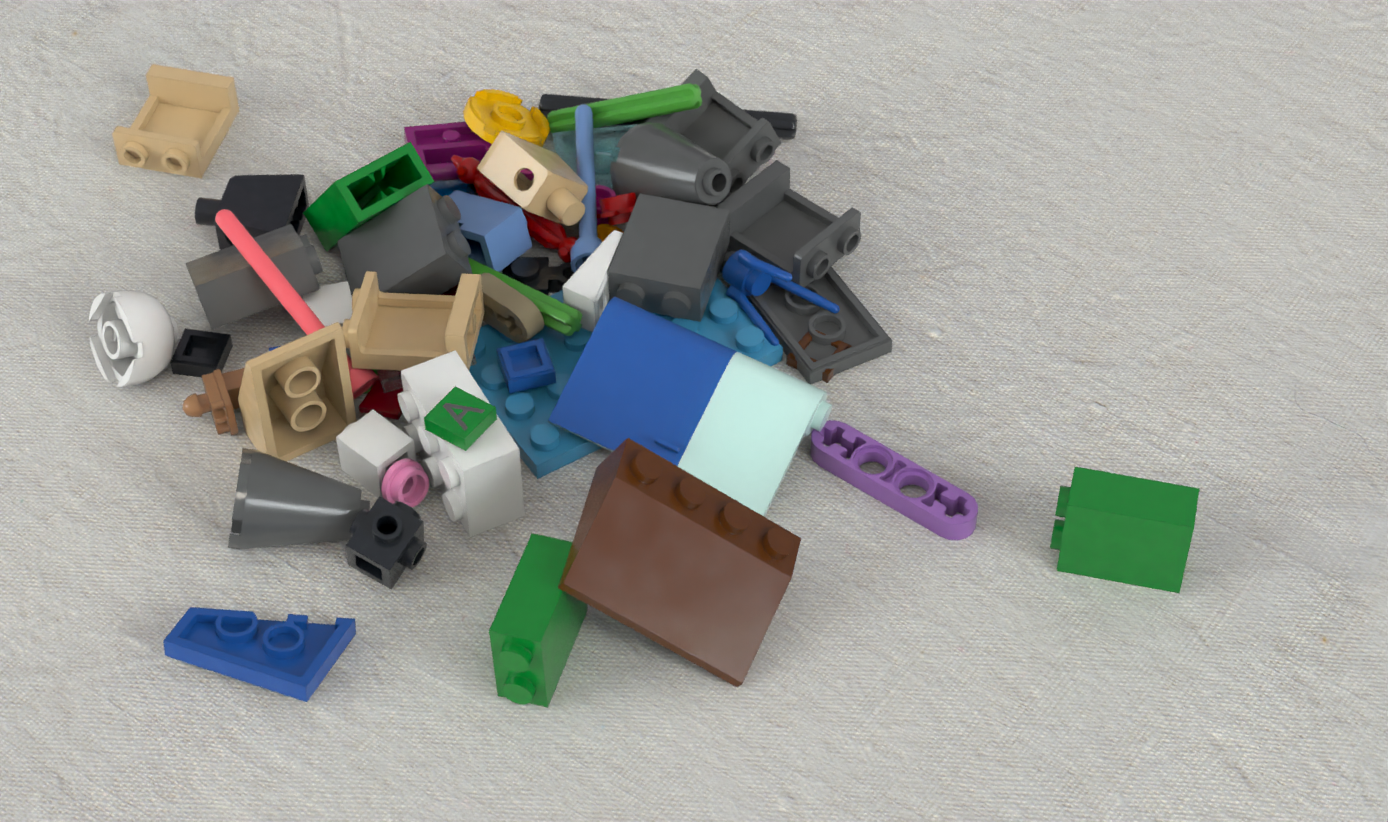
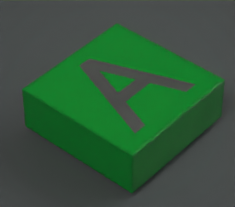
[424,386,497,451]

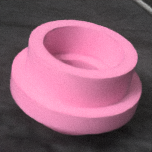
[381,458,429,508]

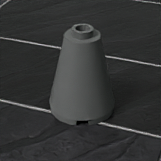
[610,122,732,206]
[228,448,370,550]

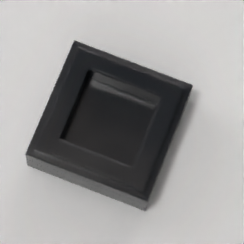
[170,329,233,378]

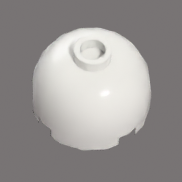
[89,290,178,387]

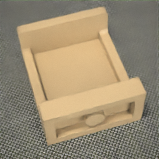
[112,64,240,179]
[342,271,485,371]

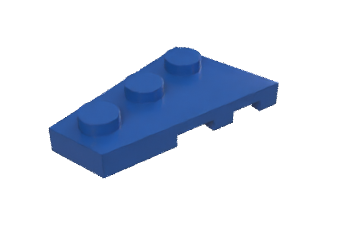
[163,607,356,702]

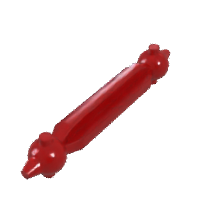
[451,155,578,263]

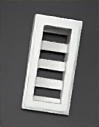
[563,230,623,332]

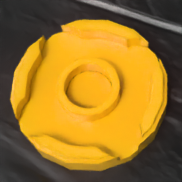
[463,89,550,147]

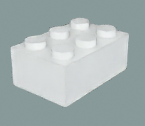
[398,350,525,537]

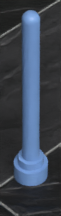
[570,104,602,273]

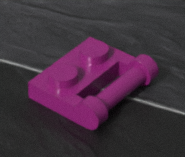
[404,122,492,182]

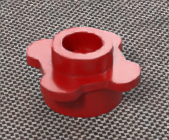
[597,192,637,226]

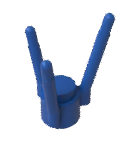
[722,250,840,346]

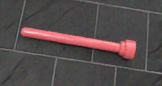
[215,209,379,399]

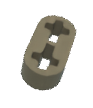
[481,273,544,343]

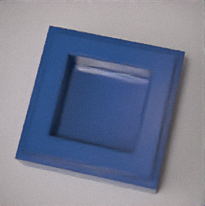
[496,338,556,394]

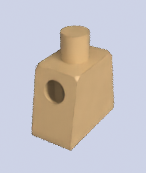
[477,130,588,226]

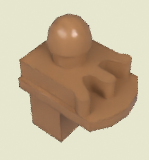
[182,368,244,436]

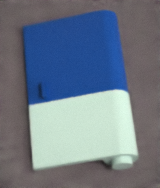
[548,296,832,517]

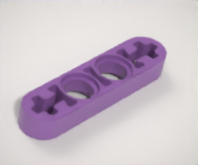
[810,420,978,540]

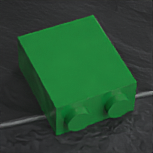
[303,142,435,252]
[1050,466,1200,593]
[489,533,588,708]

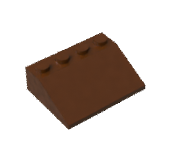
[558,438,801,687]

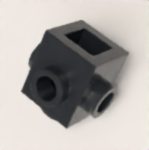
[346,496,427,589]

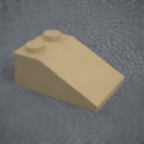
[238,322,357,461]

